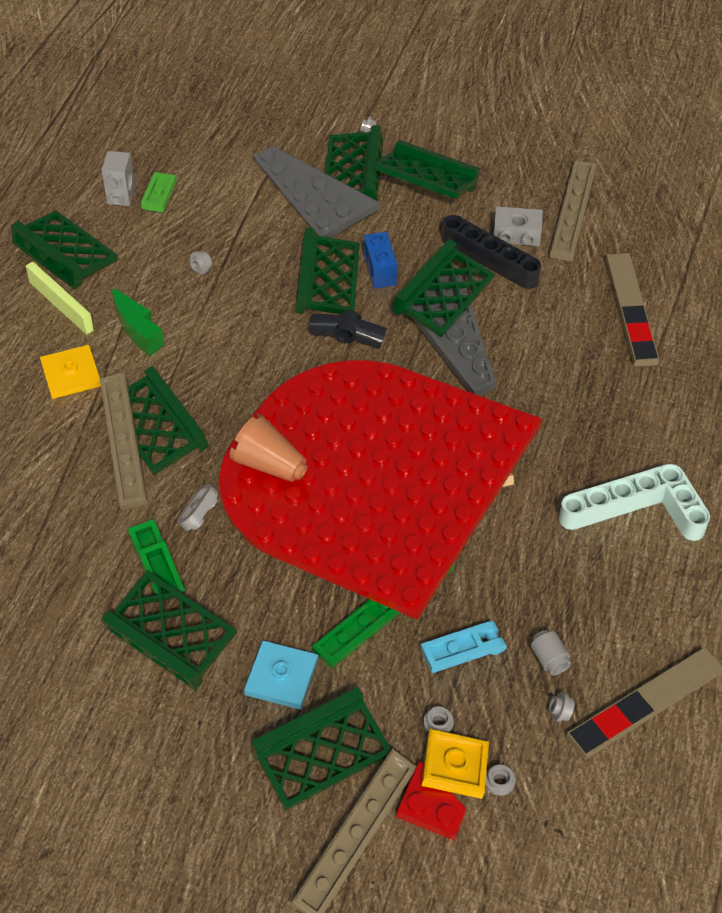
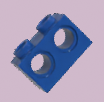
[364,232,398,289]

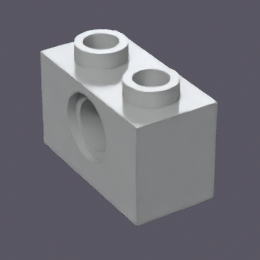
[101,151,136,206]
[493,206,543,246]

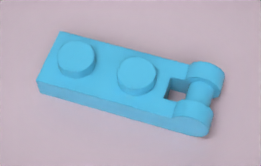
[421,621,507,673]

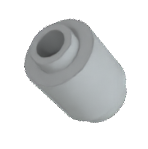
[531,630,571,676]

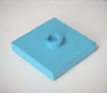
[244,641,318,710]

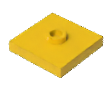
[40,345,101,399]
[421,729,489,799]

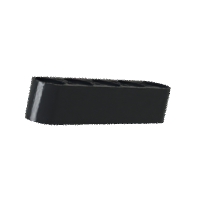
[441,215,541,289]

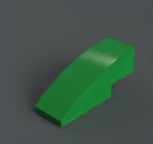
[112,288,164,357]
[128,519,185,602]

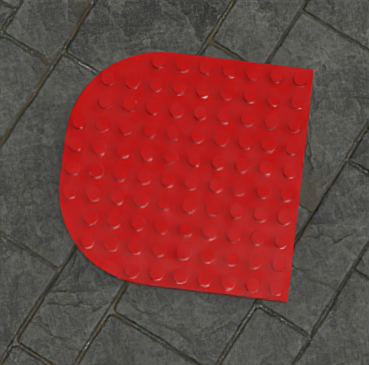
[219,360,542,620]

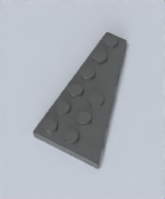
[253,146,380,238]
[412,274,496,396]

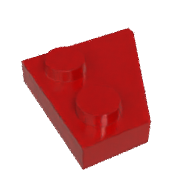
[397,761,466,841]

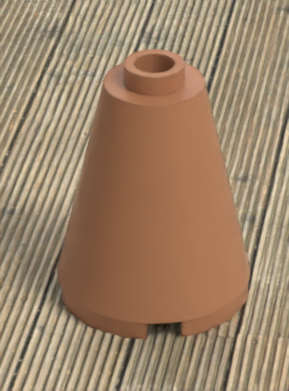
[230,414,308,482]

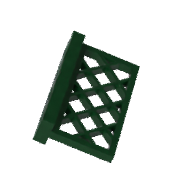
[325,125,384,201]
[374,140,480,199]
[11,210,118,289]
[295,227,360,314]
[392,238,495,337]
[102,365,209,475]
[101,571,237,691]
[250,687,392,811]

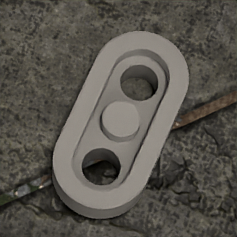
[177,484,219,531]

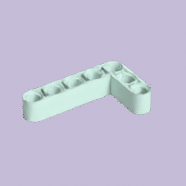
[559,464,710,541]

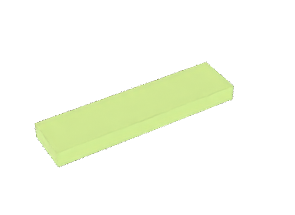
[26,262,94,335]

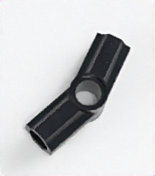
[309,310,387,349]

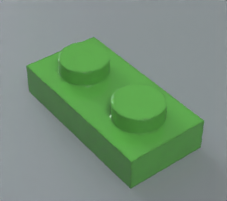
[141,172,177,213]

